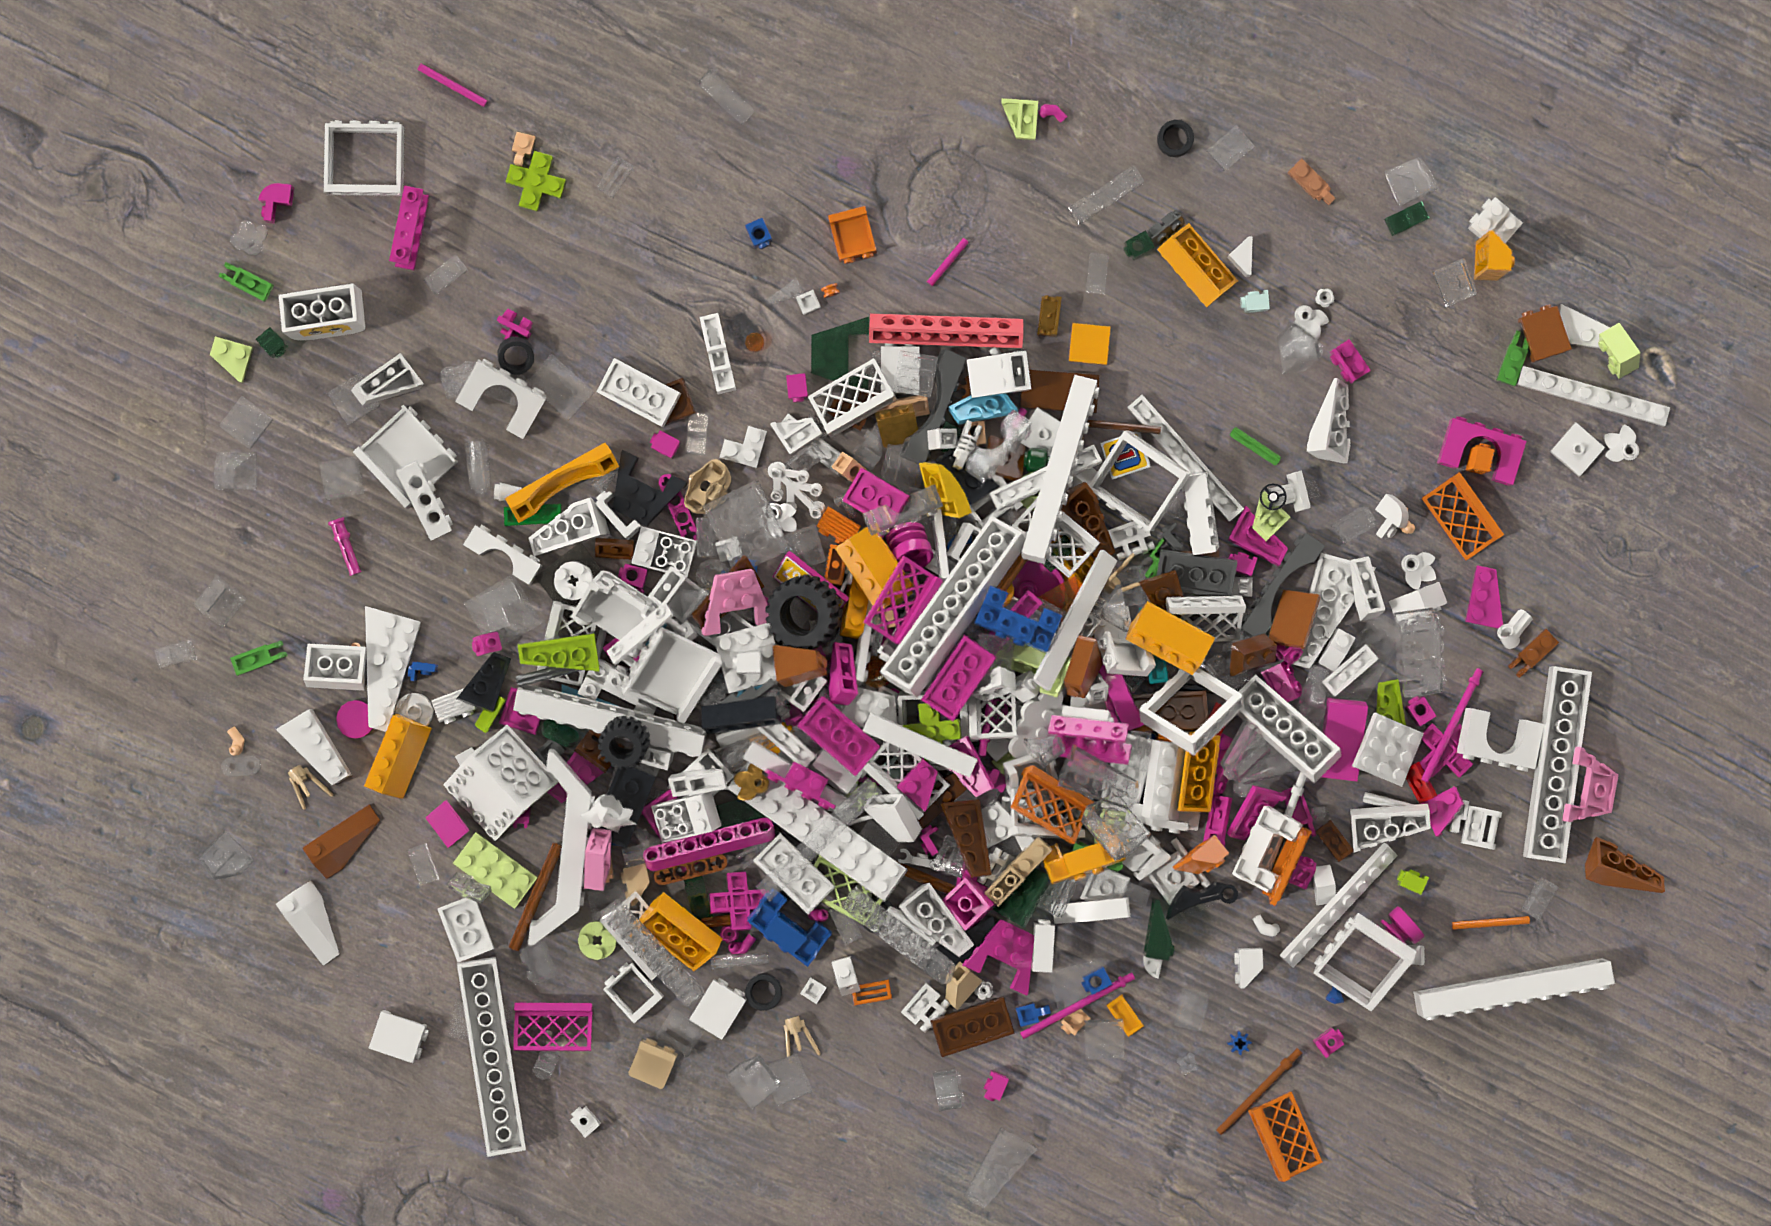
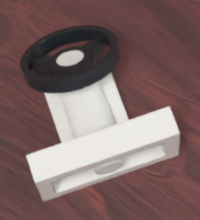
[1260,471,1311,512]

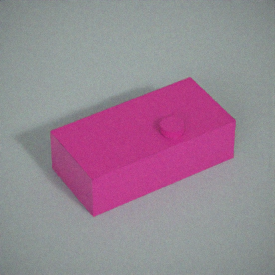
[1321,697,1368,781]

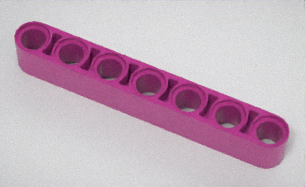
[643,818,775,871]

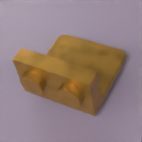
[875,404,918,448]

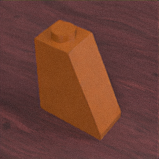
[1064,635,1103,698]
[772,645,827,687]

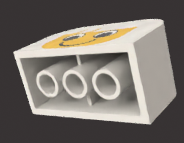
[279,284,365,340]

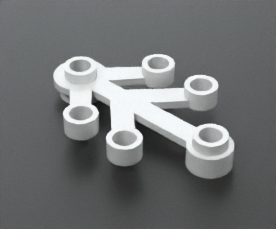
[768,462,826,519]

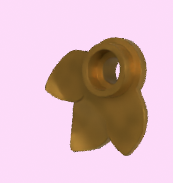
[733,763,769,801]

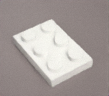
[437,895,494,962]

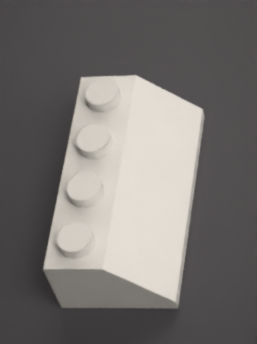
[1141,740,1186,821]

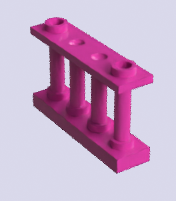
[389,186,429,271]
[1048,715,1132,765]

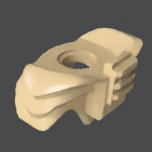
[684,459,731,514]

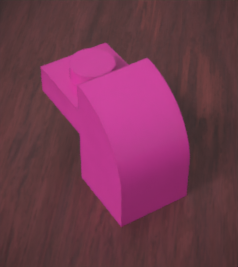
[258,183,294,223]

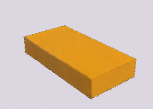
[1106,994,1144,1037]

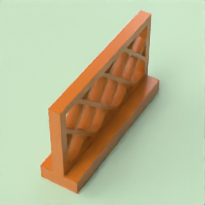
[1421,472,1504,561]
[1010,765,1094,844]
[1262,827,1312,906]
[1248,1091,1322,1182]

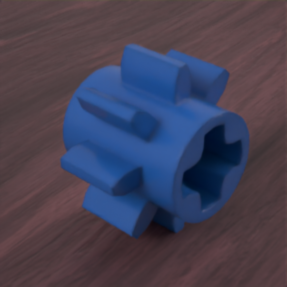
[1227,1030,1252,1055]

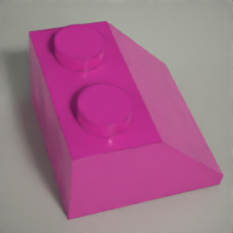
[942,877,996,931]

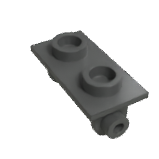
[1146,210,1185,247]

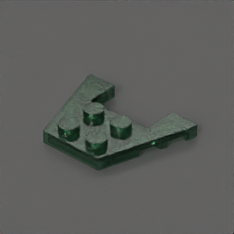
[811,317,869,390]

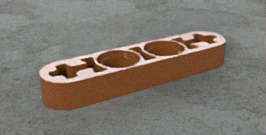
[654,854,727,885]

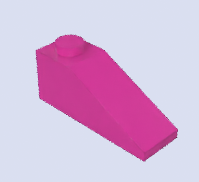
[829,642,858,706]

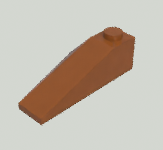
[1061,482,1115,559]
[302,804,380,879]
[1585,837,1665,893]

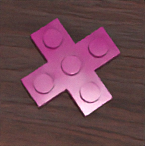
[1420,723,1473,778]
[709,872,767,931]

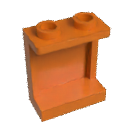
[828,206,877,264]

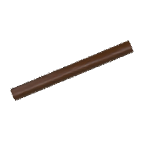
[1087,420,1161,434]

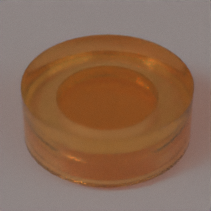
[745,333,764,352]

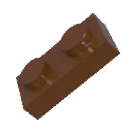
[595,538,634,560]
[1315,820,1354,862]

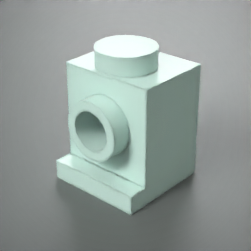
[1240,290,1270,313]

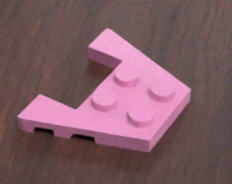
[702,569,769,636]
[1562,747,1618,822]

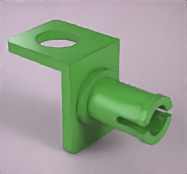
[1143,538,1165,578]

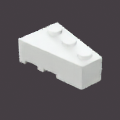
[351,353,424,406]

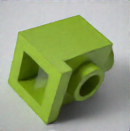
[1397,869,1429,895]

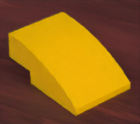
[919,462,972,518]

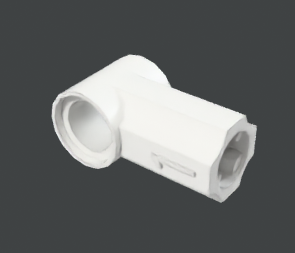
[1497,609,1533,649]

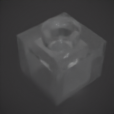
[1233,777,1254,797]

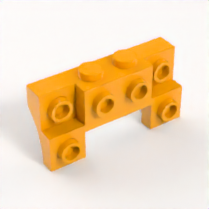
[1042,825,1126,885]

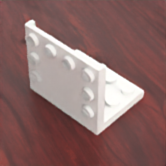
[444,725,558,841]

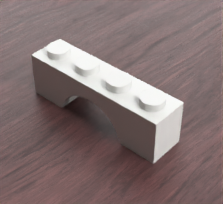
[463,524,542,585]

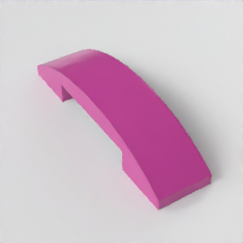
[1100,658,1144,731]

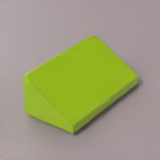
[475,696,506,733]

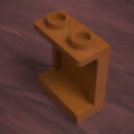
[1518,304,1572,363]

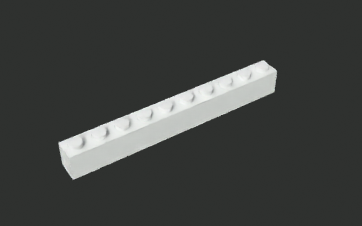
[1022,375,1100,564]
[514,684,707,757]

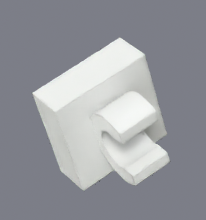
[1233,577,1253,597]

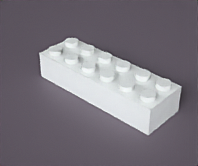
[1237,675,1341,783]

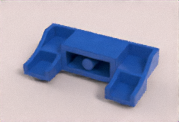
[974,585,1062,653]
[747,887,832,967]

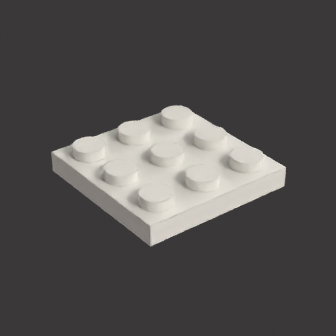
[714,623,776,694]
[1352,713,1424,787]

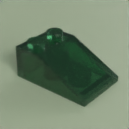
[1143,897,1175,961]

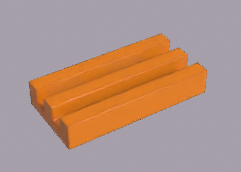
[851,979,892,1006]

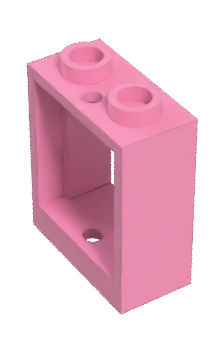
[584,828,612,891]

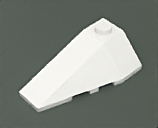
[1307,378,1350,463]
[529,498,610,556]
[276,881,339,966]
[899,883,974,957]

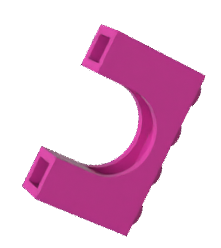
[1437,416,1527,486]

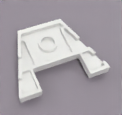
[842,687,899,757]
[981,801,1035,851]

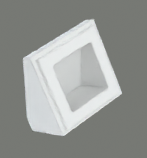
[1408,944,1425,965]

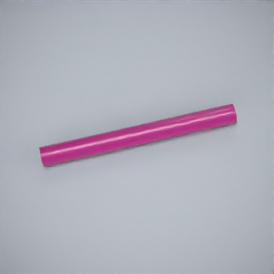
[418,63,488,107]

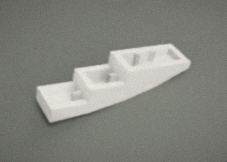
[700,313,736,394]
[1052,898,1130,924]

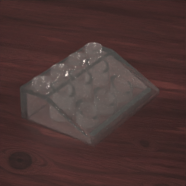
[703,480,791,568]

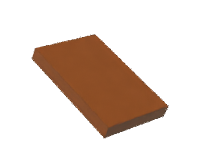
[1269,590,1321,649]

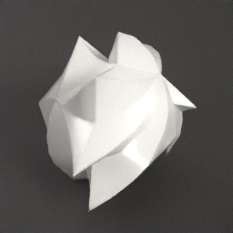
[579,794,636,832]

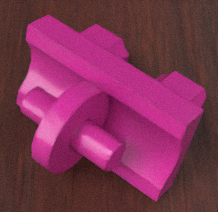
[497,309,533,340]

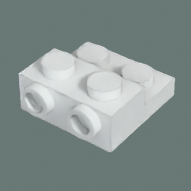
[1468,197,1523,243]

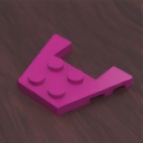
[962,920,1035,996]

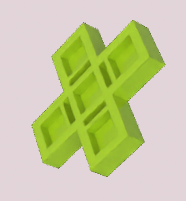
[505,151,566,212]
[902,703,962,762]

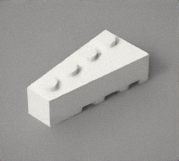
[1350,804,1431,853]

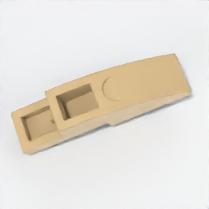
[984,836,1052,906]

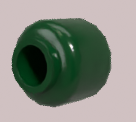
[1023,448,1050,472]

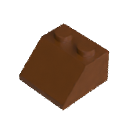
[1230,633,1277,677]

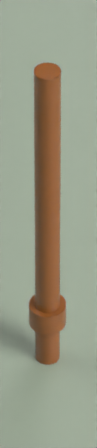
[1216,1048,1303,1135]

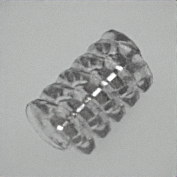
[698,674,729,708]

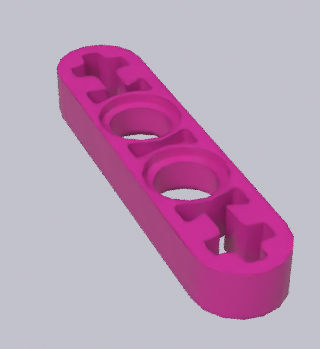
[659,474,699,541]

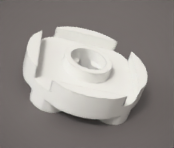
[554,561,593,600]

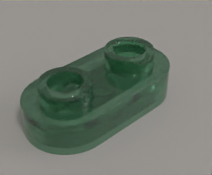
[541,719,579,747]

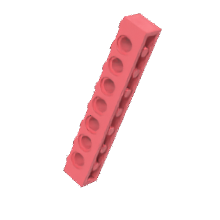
[869,314,1023,348]

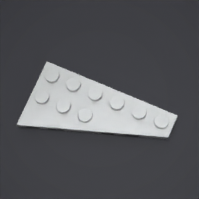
[1293,553,1376,669]
[365,606,421,732]

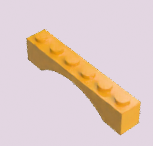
[505,442,620,523]

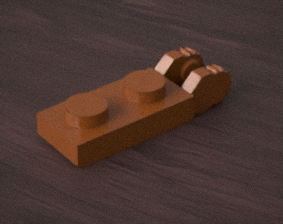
[1508,629,1559,678]

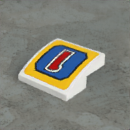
[1100,432,1151,479]

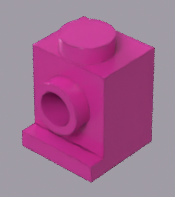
[1228,552,1257,577]
[1313,1027,1344,1058]
[983,1070,1009,1102]

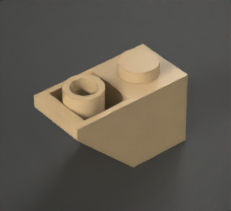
[620,863,651,906]
[945,962,982,1010]

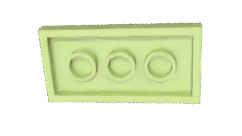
[453,832,538,909]

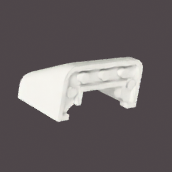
[571,571,660,659]

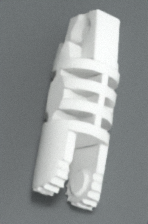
[953,420,982,470]

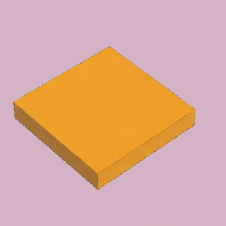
[1068,323,1110,365]

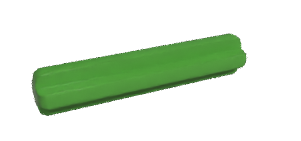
[1230,427,1281,466]

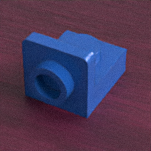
[408,662,438,681]

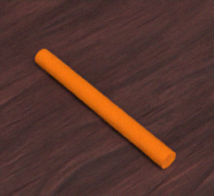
[1452,916,1530,930]

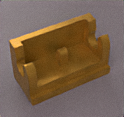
[1037,295,1062,337]

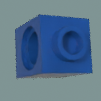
[745,218,772,249]
[1081,966,1112,995]

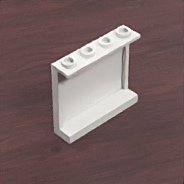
[353,405,458,509]
[621,627,722,724]

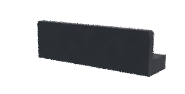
[702,696,782,734]

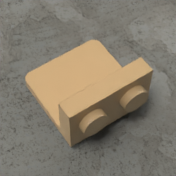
[629,1038,678,1089]

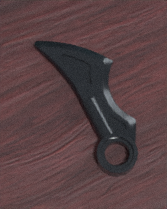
[1166,881,1238,920]

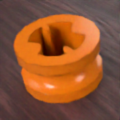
[821,283,840,298]

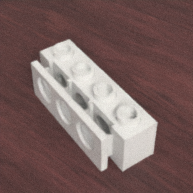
[396,461,453,541]

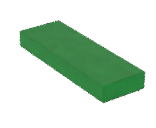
[503,504,562,526]

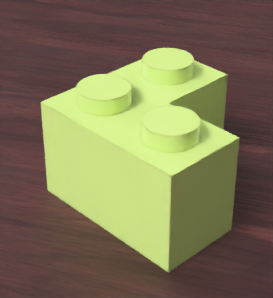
[1598,323,1641,379]

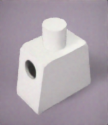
[832,956,860,996]

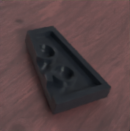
[456,652,511,713]

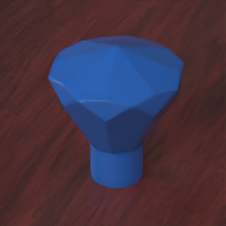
[1325,987,1344,1004]

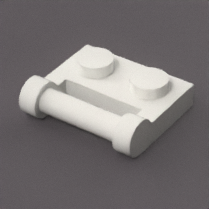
[1461,805,1502,850]

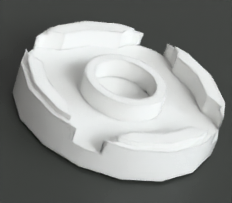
[395,693,434,726]

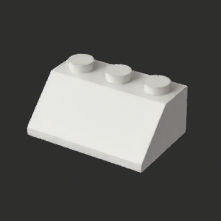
[303,644,366,691]

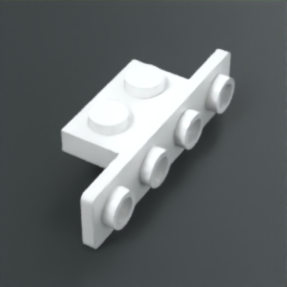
[1126,803,1200,834]

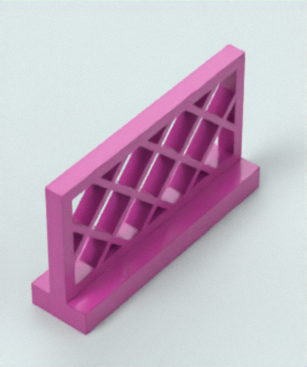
[863,556,943,645]
[513,1003,593,1051]

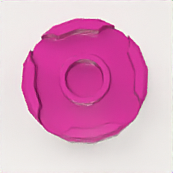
[336,700,373,739]

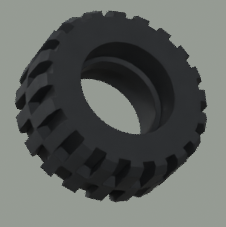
[765,575,843,650]

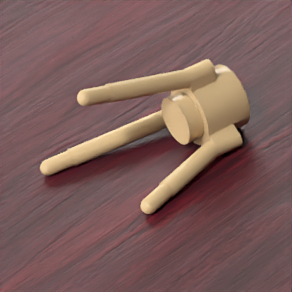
[1102,553,1140,596]
[288,765,333,810]
[783,1016,821,1059]

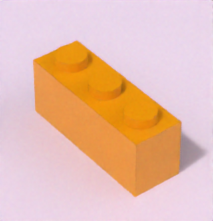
[839,577,868,639]

